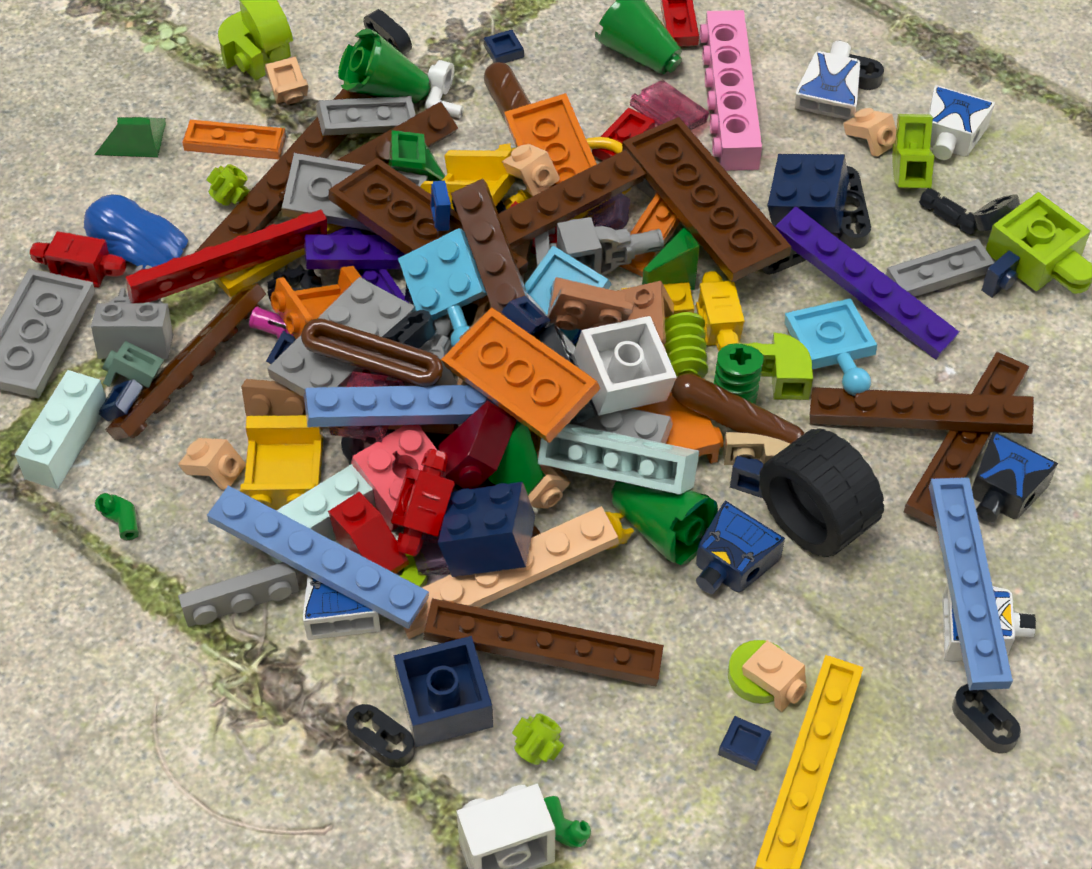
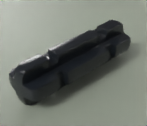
[919,188,977,235]

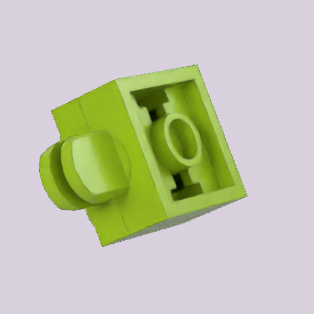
[986,192,1092,294]

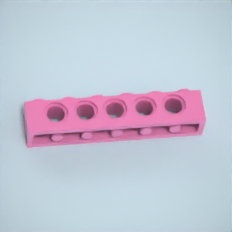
[700,10,762,171]

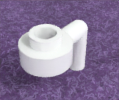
[425,60,464,119]

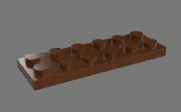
[622,117,791,282]
[329,158,528,307]

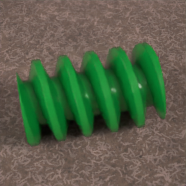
[714,343,764,404]

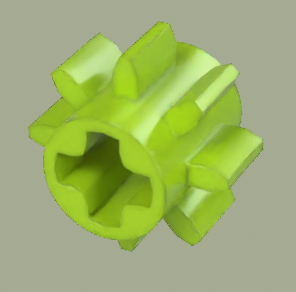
[206,164,250,206]
[512,713,564,765]

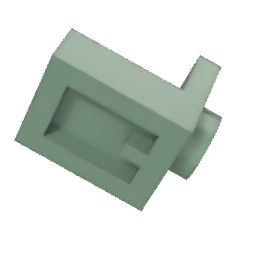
[102,341,164,388]

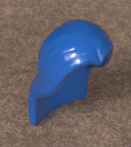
[84,194,188,269]

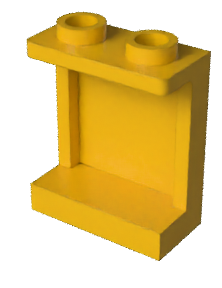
[420,150,515,210]
[240,415,324,510]

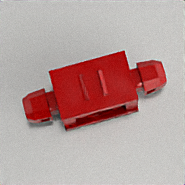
[30,231,126,288]
[390,449,455,556]

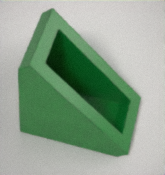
[94,117,166,158]
[389,130,445,181]
[642,228,699,290]
[488,421,546,495]

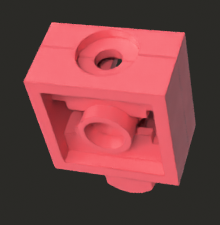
[351,425,455,539]

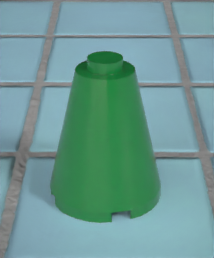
[595,0,682,74]
[338,28,430,103]
[611,481,718,565]

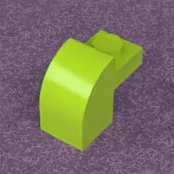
[239,0,293,66]
[218,11,266,81]
[892,114,934,188]
[744,333,813,400]

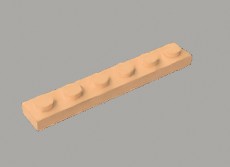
[403,506,619,639]

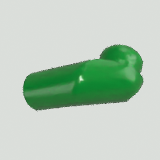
[95,493,139,540]
[544,796,591,848]

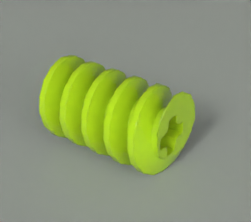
[664,312,708,378]

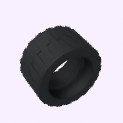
[759,428,884,557]

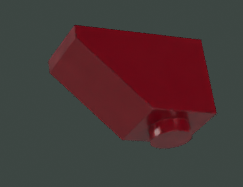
[438,400,516,489]

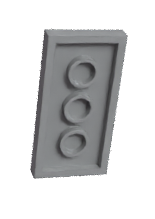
[282,153,427,231]
[0,268,95,398]
[267,277,416,397]

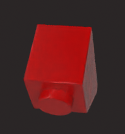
[328,491,409,574]

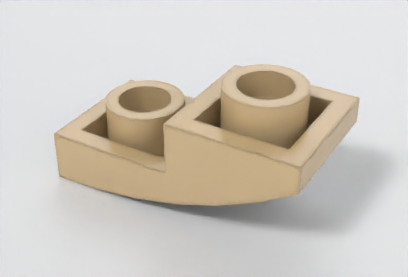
[723,432,790,465]

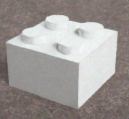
[574,316,677,415]
[456,783,555,869]

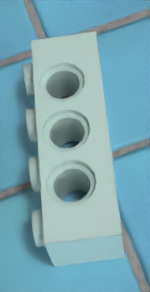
[538,424,699,494]

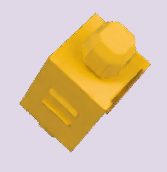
[695,271,745,351]

